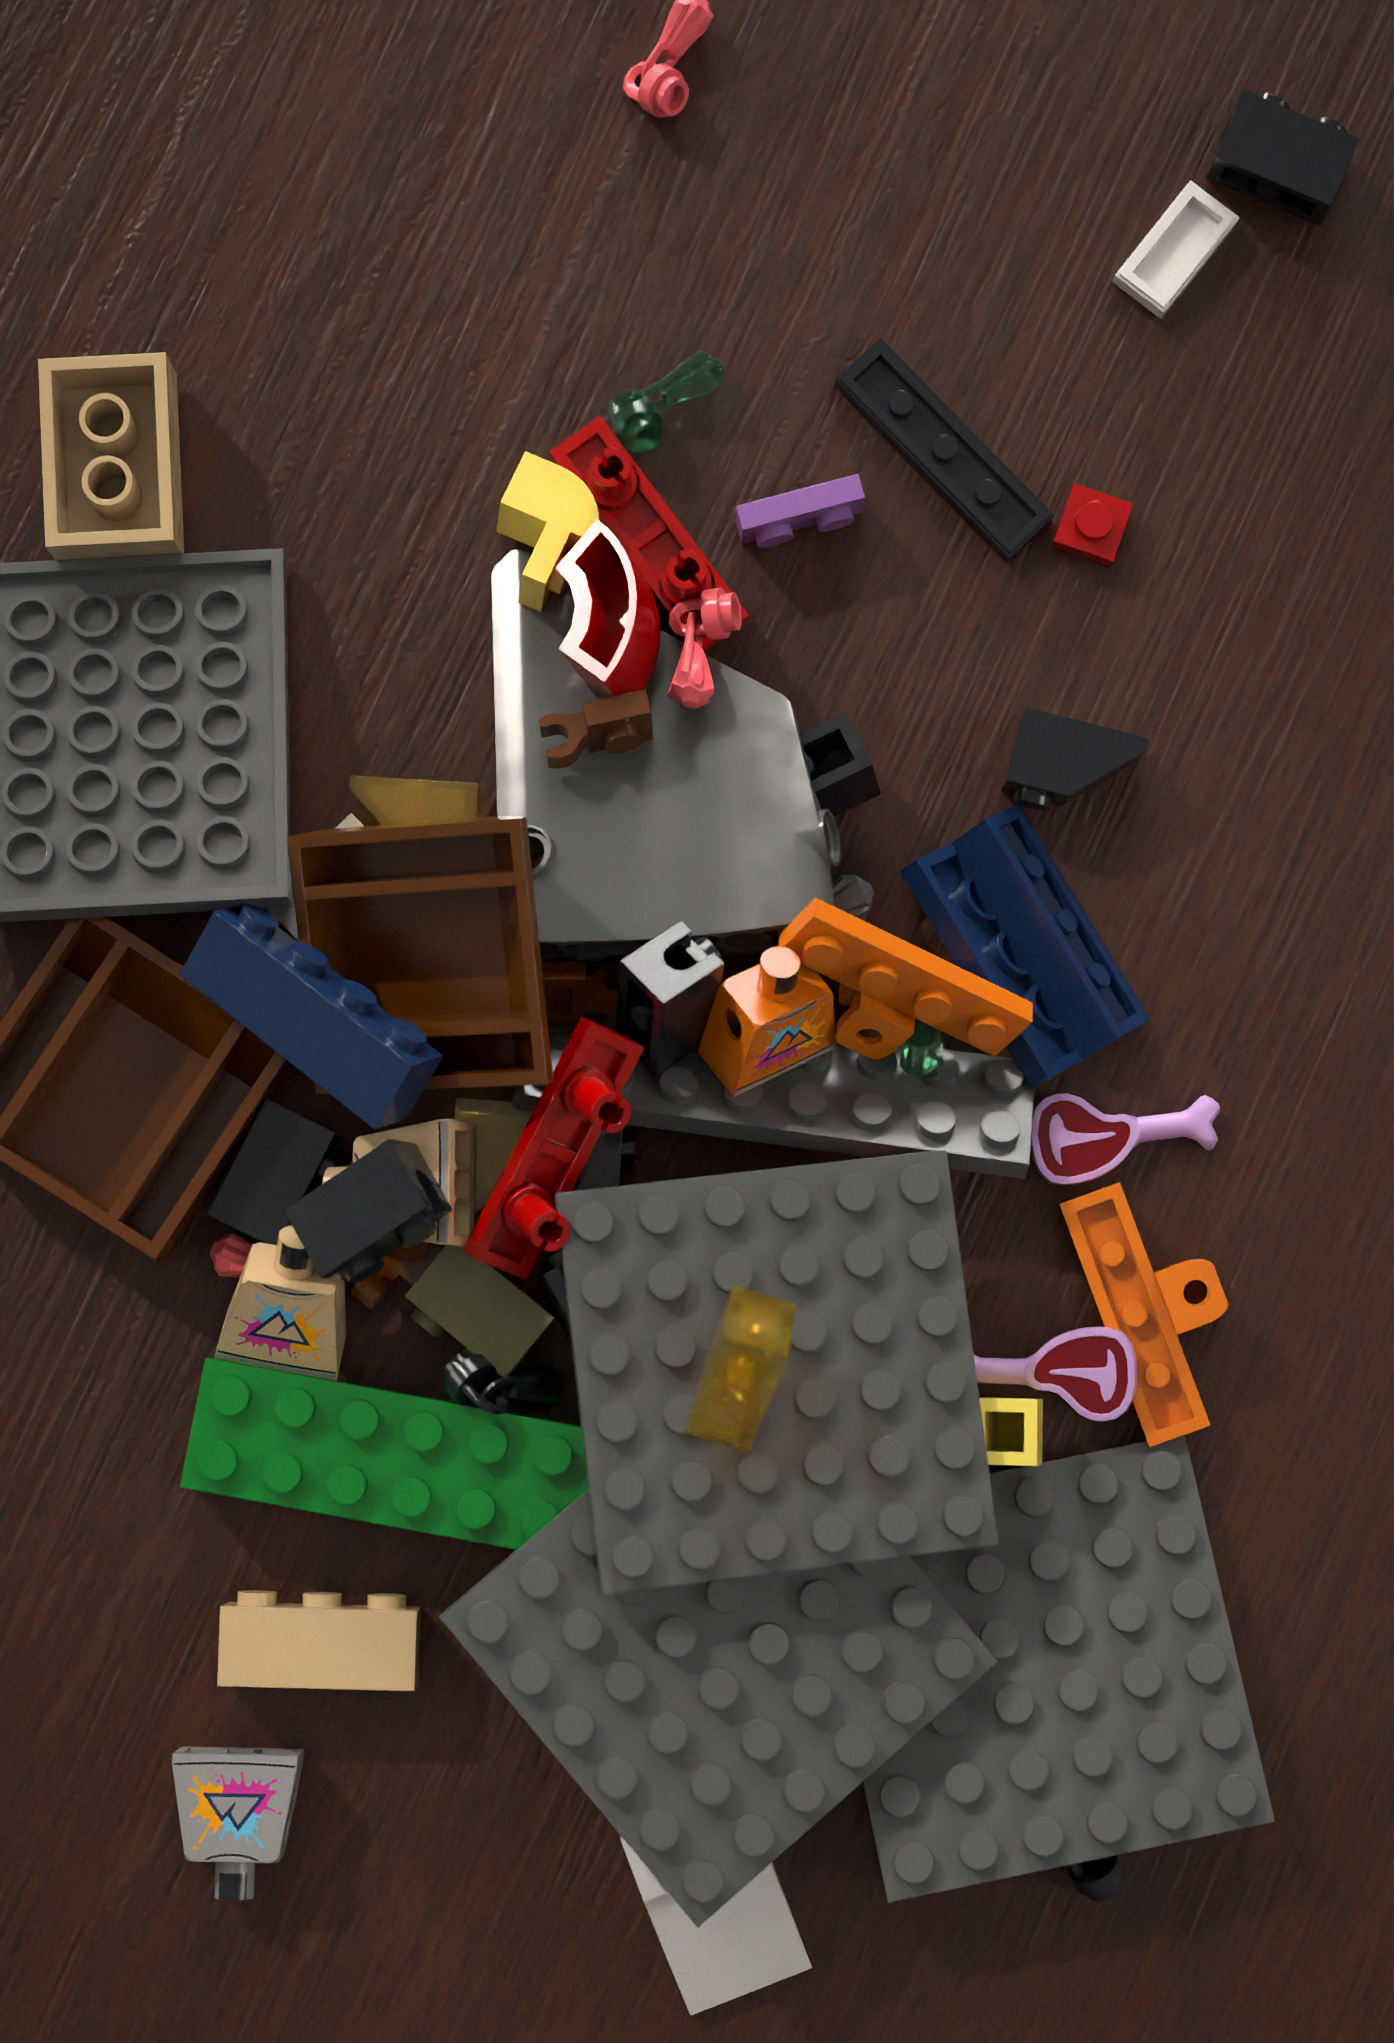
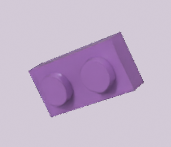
[735,474,865,548]

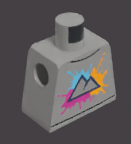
[172,1746,304,1901]

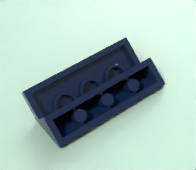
[899,805,1150,1090]

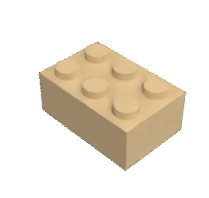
[38,352,184,560]

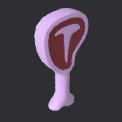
[1030,1093,1220,1186]
[974,1327,1138,1421]

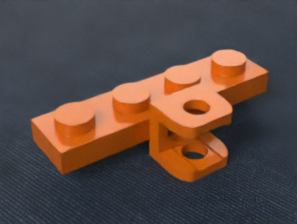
[779,897,1033,1059]
[1060,1182,1228,1447]

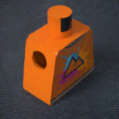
[698,947,836,1097]

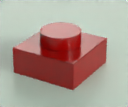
[1051,483,1133,567]

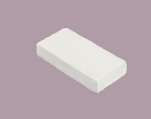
[1112,180,1240,319]

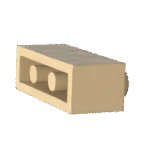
[217,1590,422,1691]

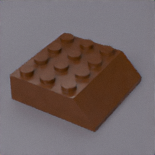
[287,816,554,1094]
[0,917,290,1262]

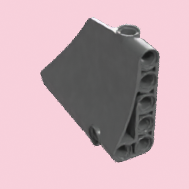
[491,549,841,976]

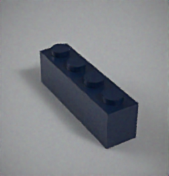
[179,904,443,1129]

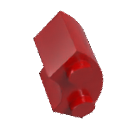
[556,519,660,698]

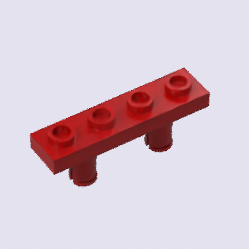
[549,416,749,652]
[463,1016,644,1280]

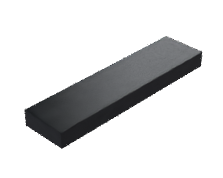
[835,338,1055,563]

